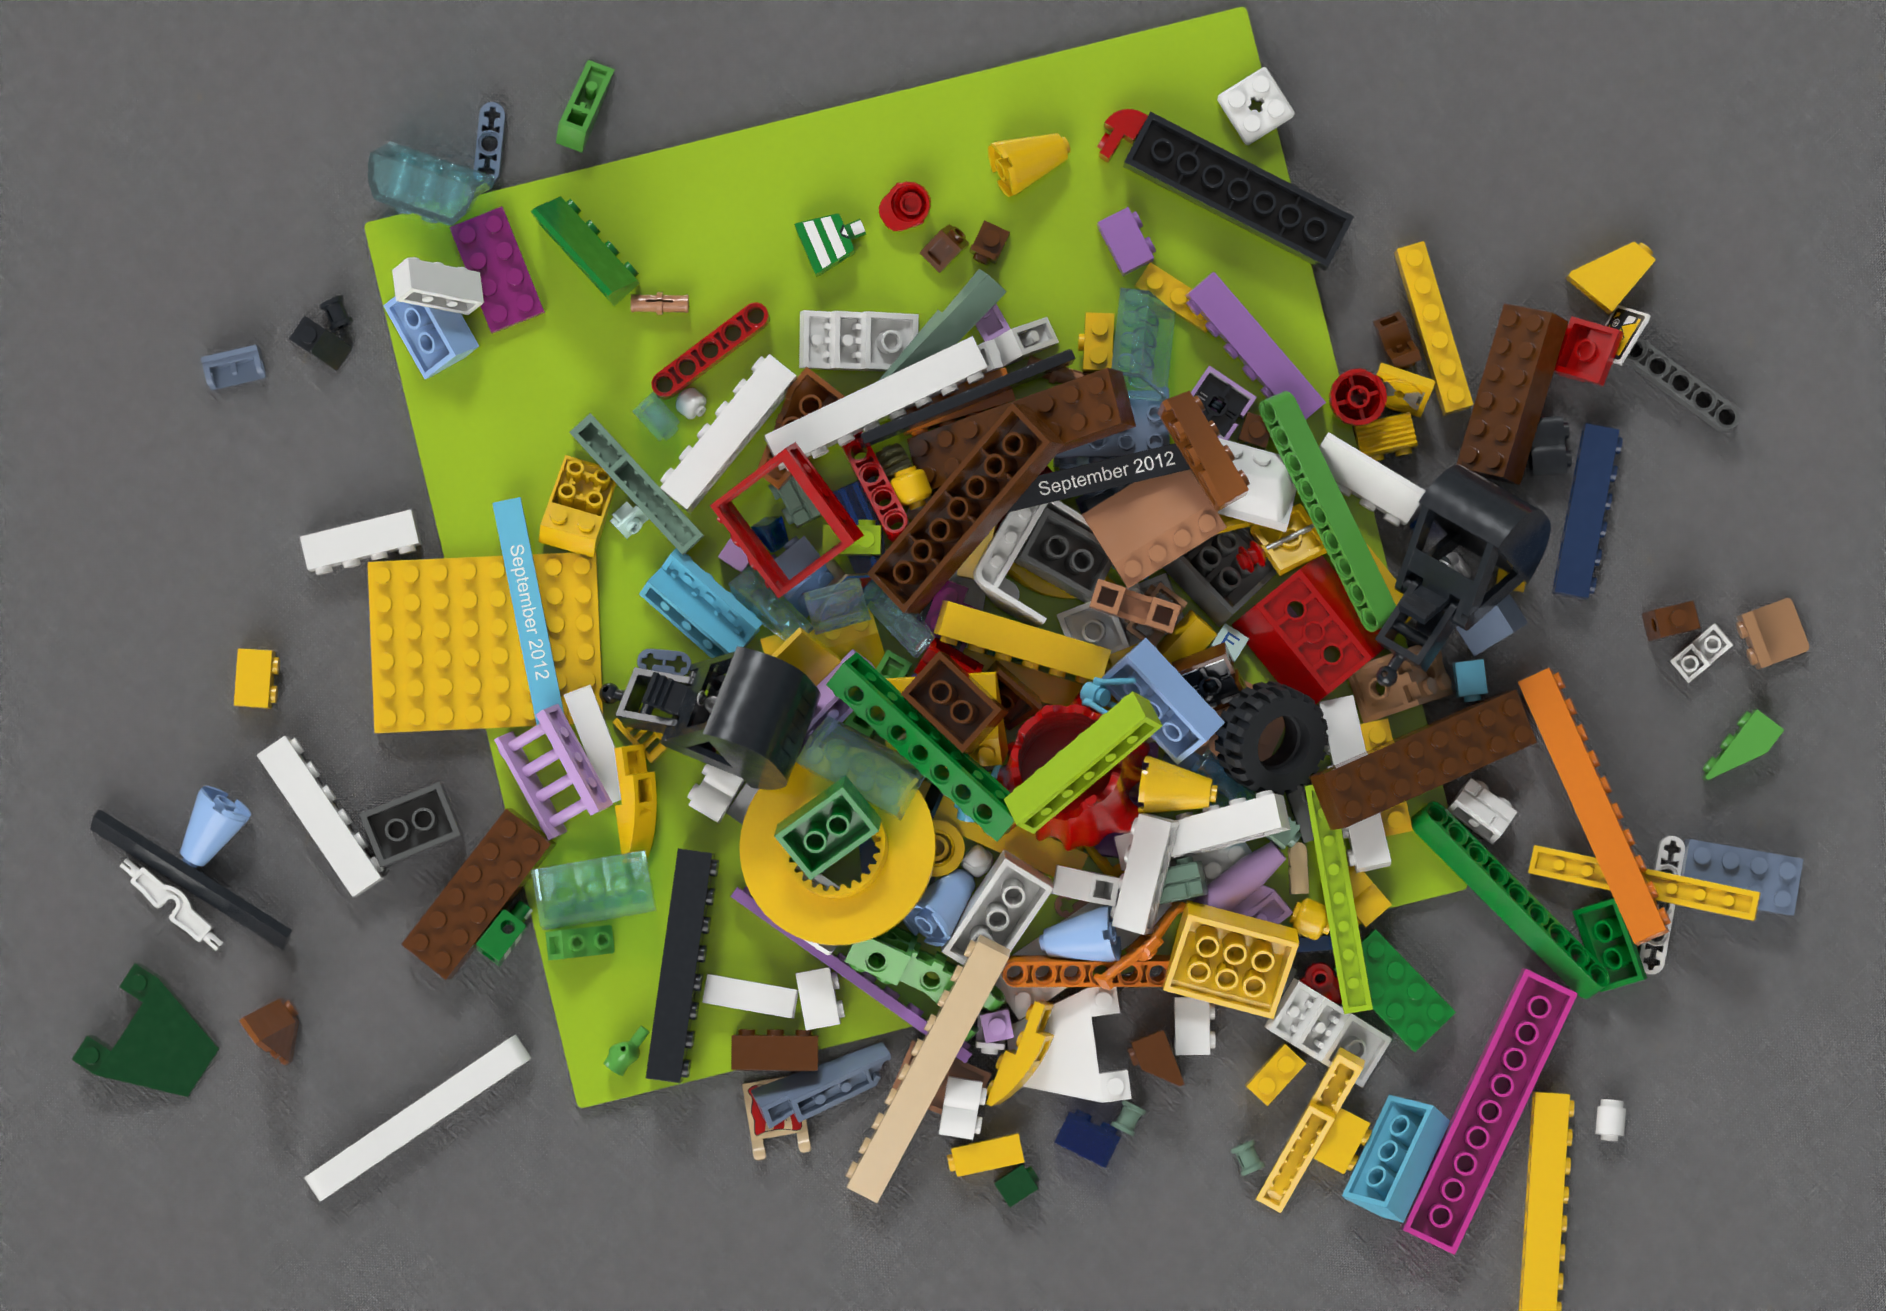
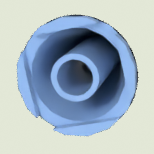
[180,786,251,868]
[903,869,975,947]
[1039,905,1121,962]

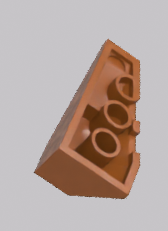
[757,366,845,490]
[239,998,299,1065]

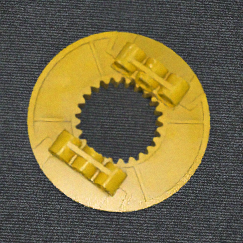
[740,748,936,946]

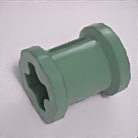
[1111,1100,1146,1137]
[1230,1139,1265,1176]

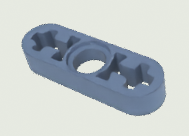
[474,102,506,186]

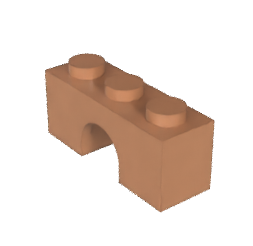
[1089,579,1181,635]

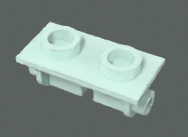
[610,502,649,539]

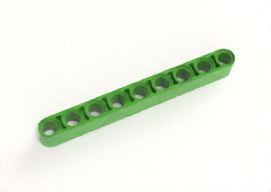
[1259,391,1396,632]

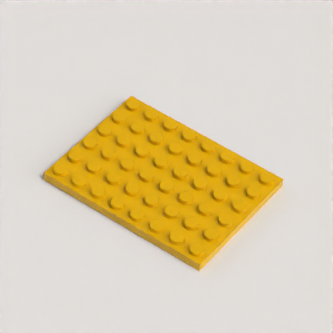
[368,552,604,734]

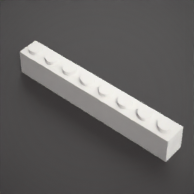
[765,336,988,471]

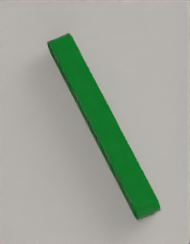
[1411,801,1610,999]

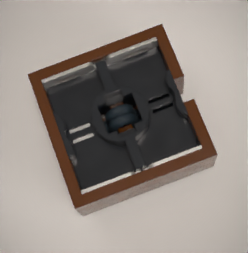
[1172,642,1247,711]

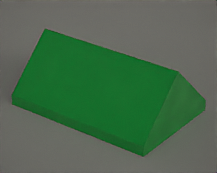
[1572,897,1647,992]

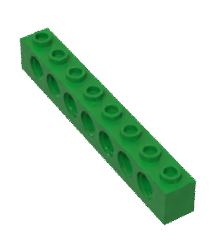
[826,652,1015,841]

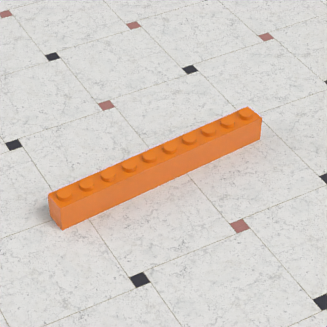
[1518,668,1671,946]

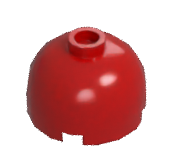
[1329,368,1387,426]

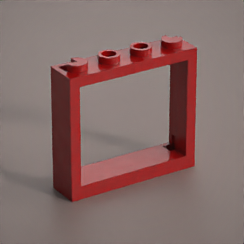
[710,442,864,599]

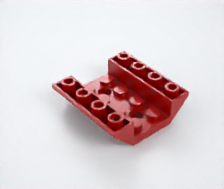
[1231,555,1385,704]

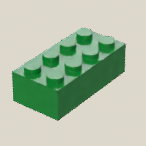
[1333,929,1456,1052]

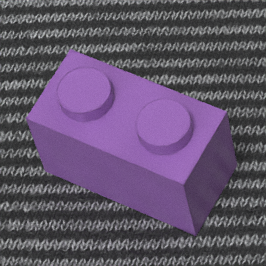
[1097,207,1156,276]

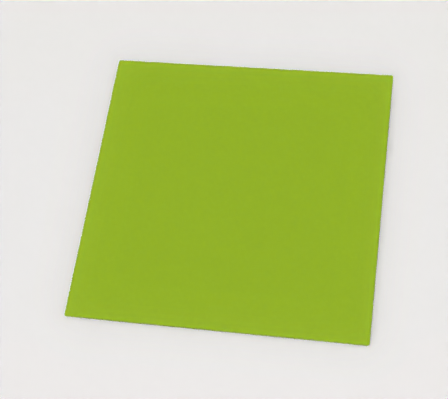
[364,7,1467,1108]

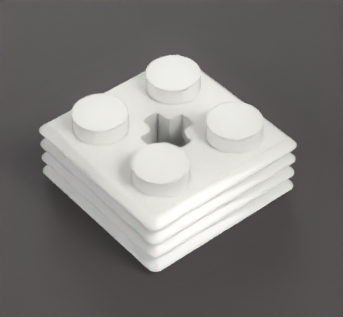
[1217,67,1295,145]

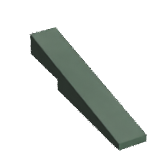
[878,269,1007,381]
[569,413,704,555]

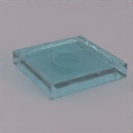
[803,578,871,635]

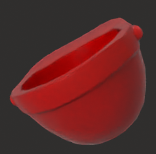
[879,181,931,231]

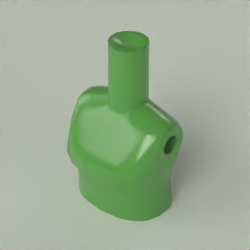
[603,1026,650,1076]

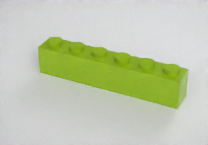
[1004,691,1162,834]

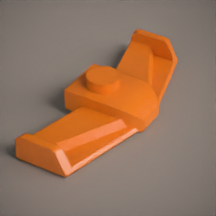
[1094,901,1186,990]

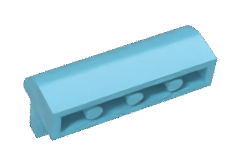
[639,548,763,658]

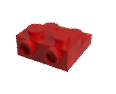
[1554,316,1624,386]

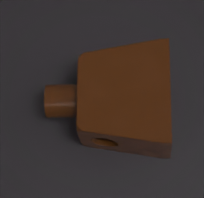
[1641,600,1701,642]

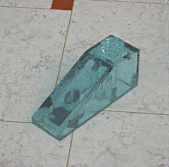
[729,566,814,641]
[860,580,935,658]

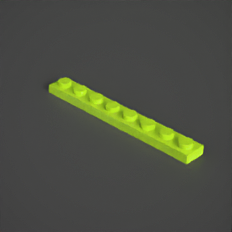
[1305,785,1373,1014]

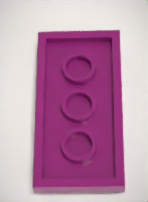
[449,206,545,334]

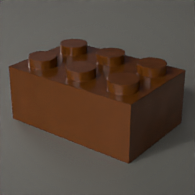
[901,651,1009,755]

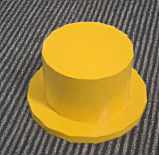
[932,819,965,877]

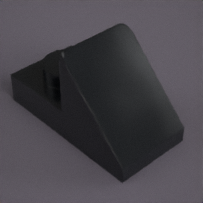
[289,315,353,371]

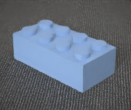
[1101,638,1225,765]

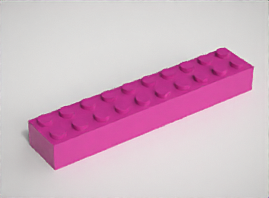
[1400,968,1578,1255]

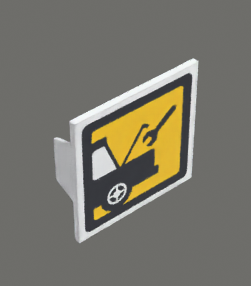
[1605,305,1651,366]

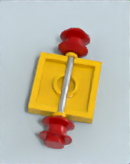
[1236,503,1327,576]

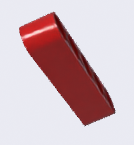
[651,302,769,400]
[841,431,909,542]

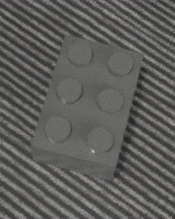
[1014,507,1112,603]
[359,782,464,868]

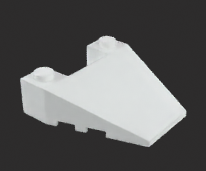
[1007,987,1132,1103]

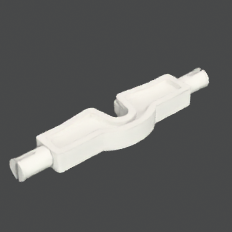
[119,858,224,951]

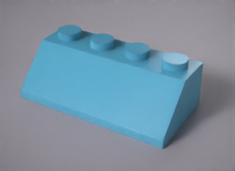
[1342,1095,1450,1223]

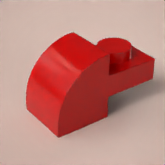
[1097,109,1148,162]

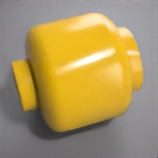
[890,466,932,510]
[1289,898,1330,940]

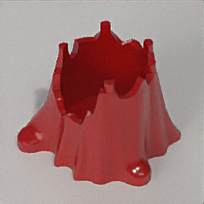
[988,692,1150,851]

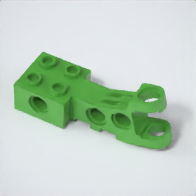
[845,926,1006,1042]

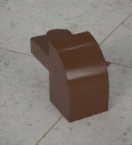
[1373,311,1422,369]

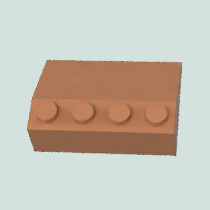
[1082,470,1227,588]

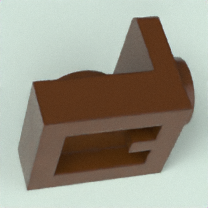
[970,220,1010,265]
[920,224,969,273]

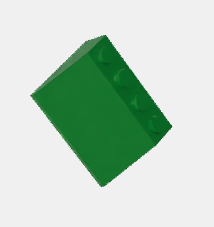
[531,196,640,306]

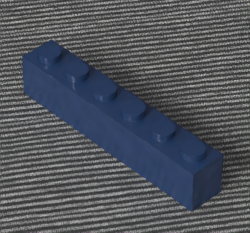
[1552,423,1623,600]

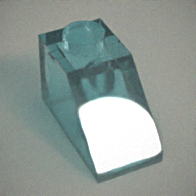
[632,392,680,441]

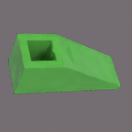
[1701,709,1784,781]

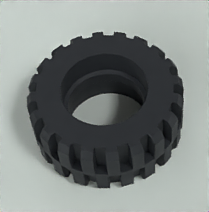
[1215,681,1328,795]

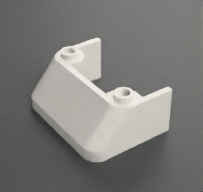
[974,501,1093,627]

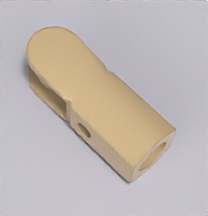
[1287,842,1309,894]

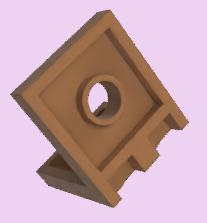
[1348,645,1453,723]

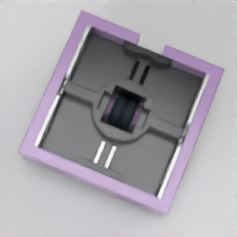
[1191,366,1257,440]

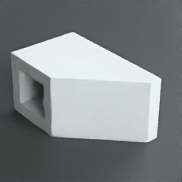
[1051,865,1120,907]

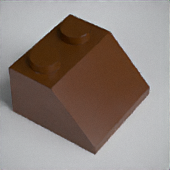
[1127,1029,1185,1087]

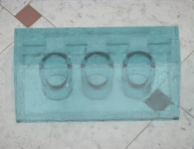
[1111,288,1175,401]
[796,716,925,821]
[531,850,657,930]

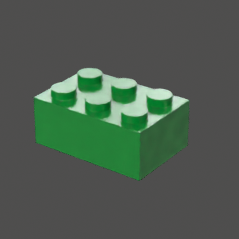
[774,775,882,880]

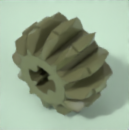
[876,443,912,482]

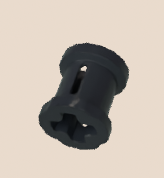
[319,295,354,332]

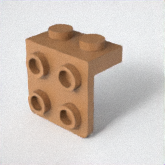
[1736,598,1809,670]

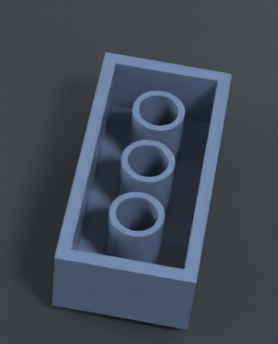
[1681,839,1803,916]

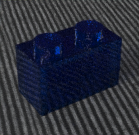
[1054,1108,1121,1168]

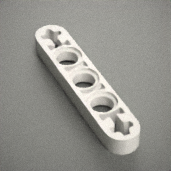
[1639,836,1685,974]

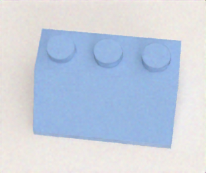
[383,297,479,379]

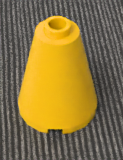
[988,133,1070,197]
[1138,756,1218,813]

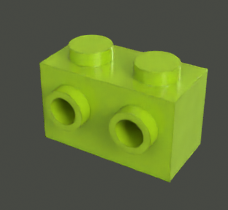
[823,520,882,556]

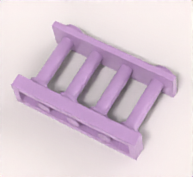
[494,704,613,840]

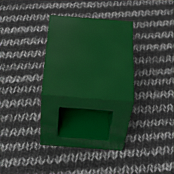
[994,1163,1040,1207]

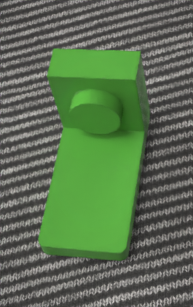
[545,925,615,961]

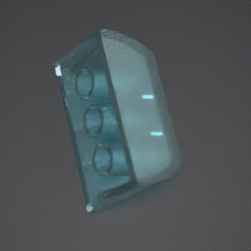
[368,142,495,226]

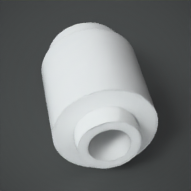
[1595,1099,1626,1142]

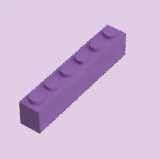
[1185,272,1326,419]

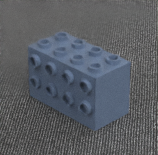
[1053,388,1170,471]

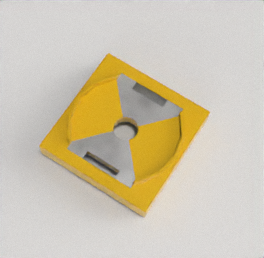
[1376,363,1435,418]

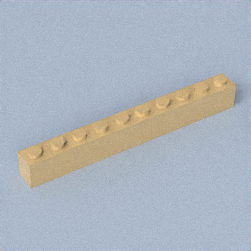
[845,934,1011,1203]

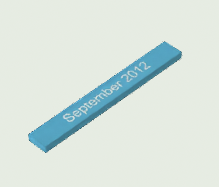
[492,497,565,725]

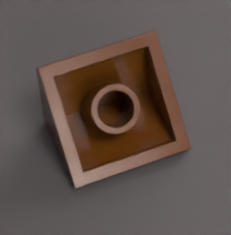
[986,660,1043,730]

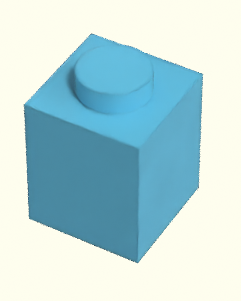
[1452,659,1488,702]

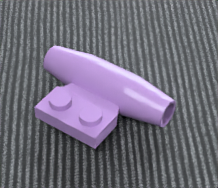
[1193,841,1293,924]

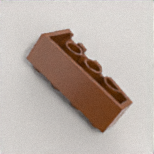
[1157,391,1250,512]

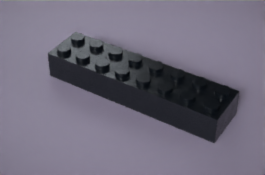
[1123,111,1354,271]
[646,848,719,1083]

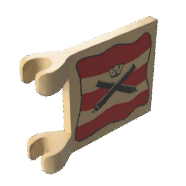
[742,1076,811,1160]

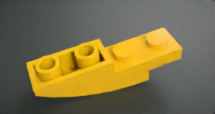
[614,744,657,862]
[986,1000,1054,1106]

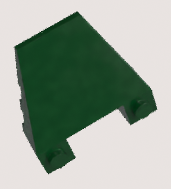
[71,963,219,1097]

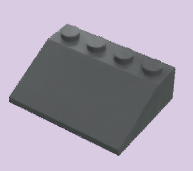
[1162,527,1277,628]

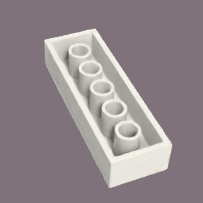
[660,354,797,514]

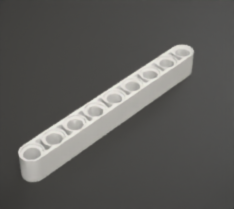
[304,1034,531,1202]

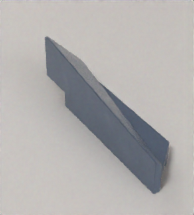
[751,1042,891,1129]

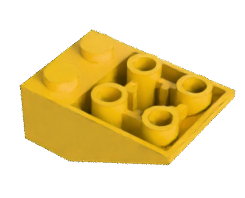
[539,455,616,558]

